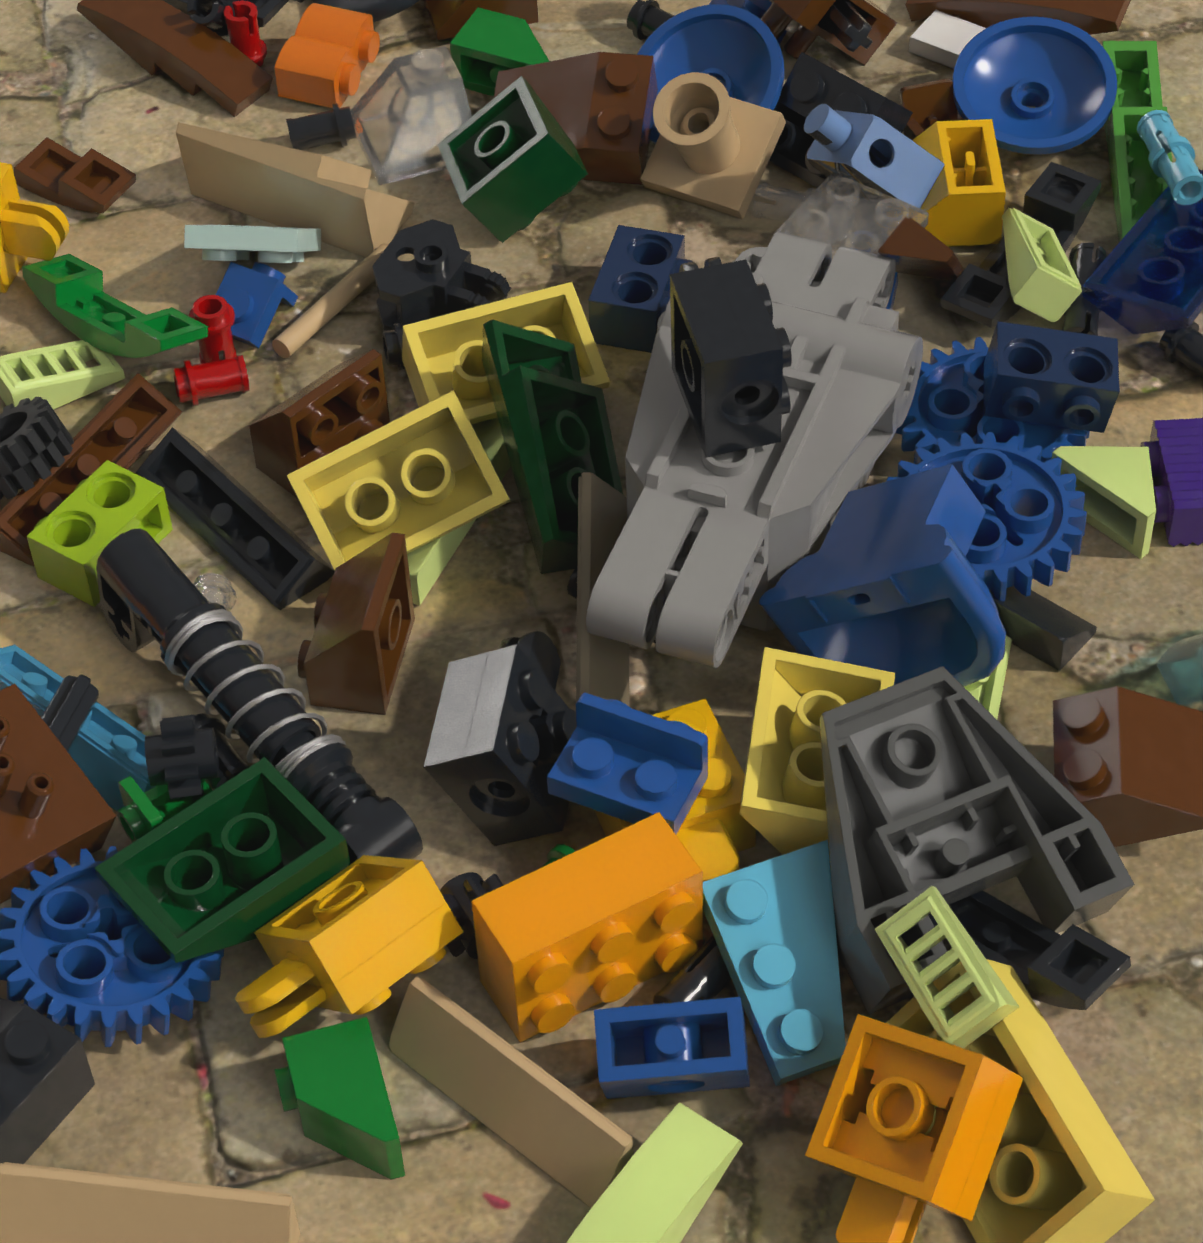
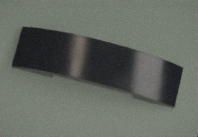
[940,162,1101,328]
[928,890,1131,1010]

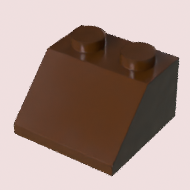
[297,533,415,715]
[1053,686,1203,847]

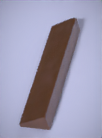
[878,217,964,281]
[0,373,183,567]

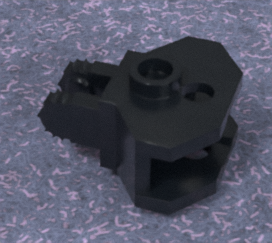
[372,219,511,331]

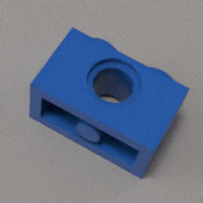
[594,997,750,1099]

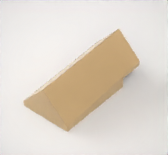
[176,122,415,257]

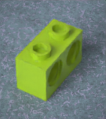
[27,460,173,607]

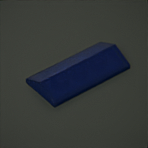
[1082,169,1203,335]

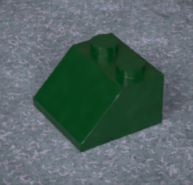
[437,76,588,243]

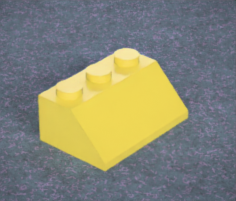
[402,282,610,424]
[287,390,510,570]
[739,647,895,870]

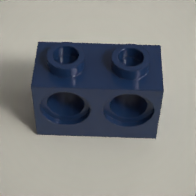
[588,225,693,353]
[984,321,1120,433]

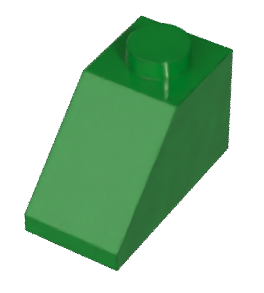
[450,7,549,96]
[274,1017,405,1180]

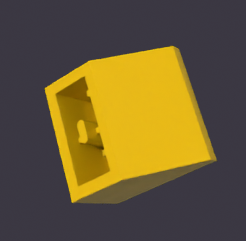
[882,119,1006,246]

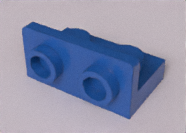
[547,693,708,834]

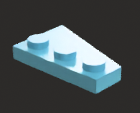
[703,840,846,1086]

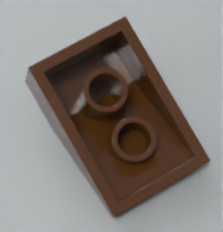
[494,52,658,185]

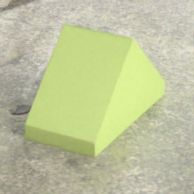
[1052,446,1156,559]

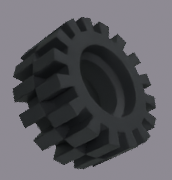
[0,397,74,500]

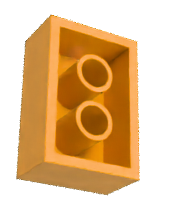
[471,812,703,1043]

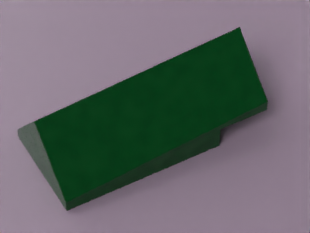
[482,320,623,574]

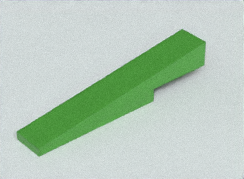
[1102,41,1183,288]

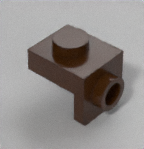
[899,78,965,140]

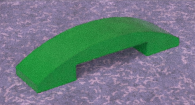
[22,254,208,358]

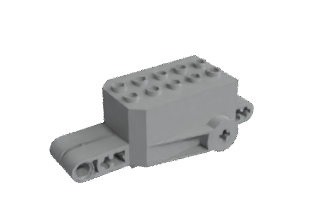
[586,232,923,669]

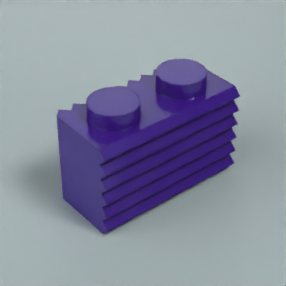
[1140,418,1203,547]

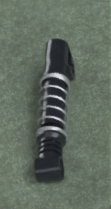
[96,528,423,864]

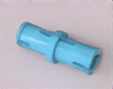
[1137,110,1203,205]

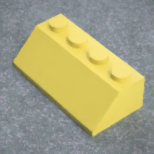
[886,959,1155,1243]

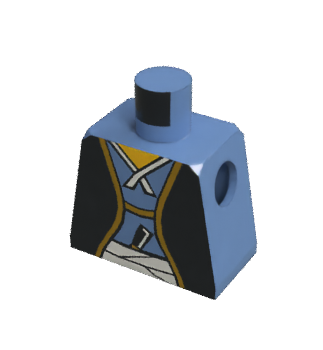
[804,104,945,213]

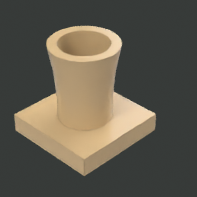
[640,72,786,219]

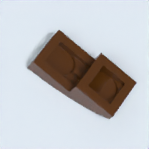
[14,137,136,213]

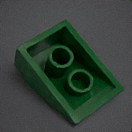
[94,757,350,963]

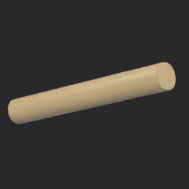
[272,243,388,358]

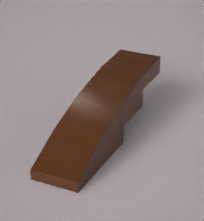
[77,0,273,117]
[905,0,1131,35]

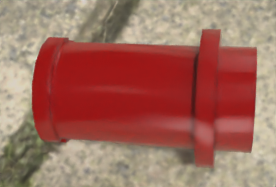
[224,1,267,67]
[188,295,237,363]
[173,355,250,407]

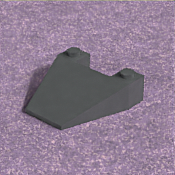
[819,666,1135,1015]

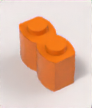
[274,3,380,108]

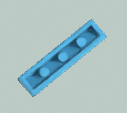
[0,645,156,811]

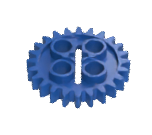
[895,337,1090,464]
[886,432,1087,601]
[0,846,224,1047]

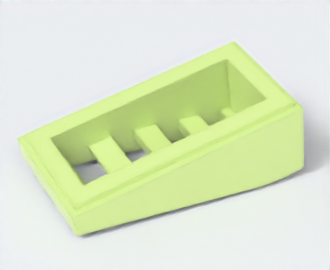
[1002,208,1082,322]
[0,340,125,410]
[875,886,1019,1048]

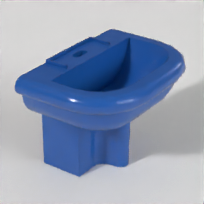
[759,464,1006,687]

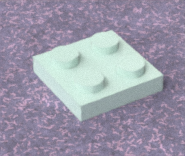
[184,224,321,263]

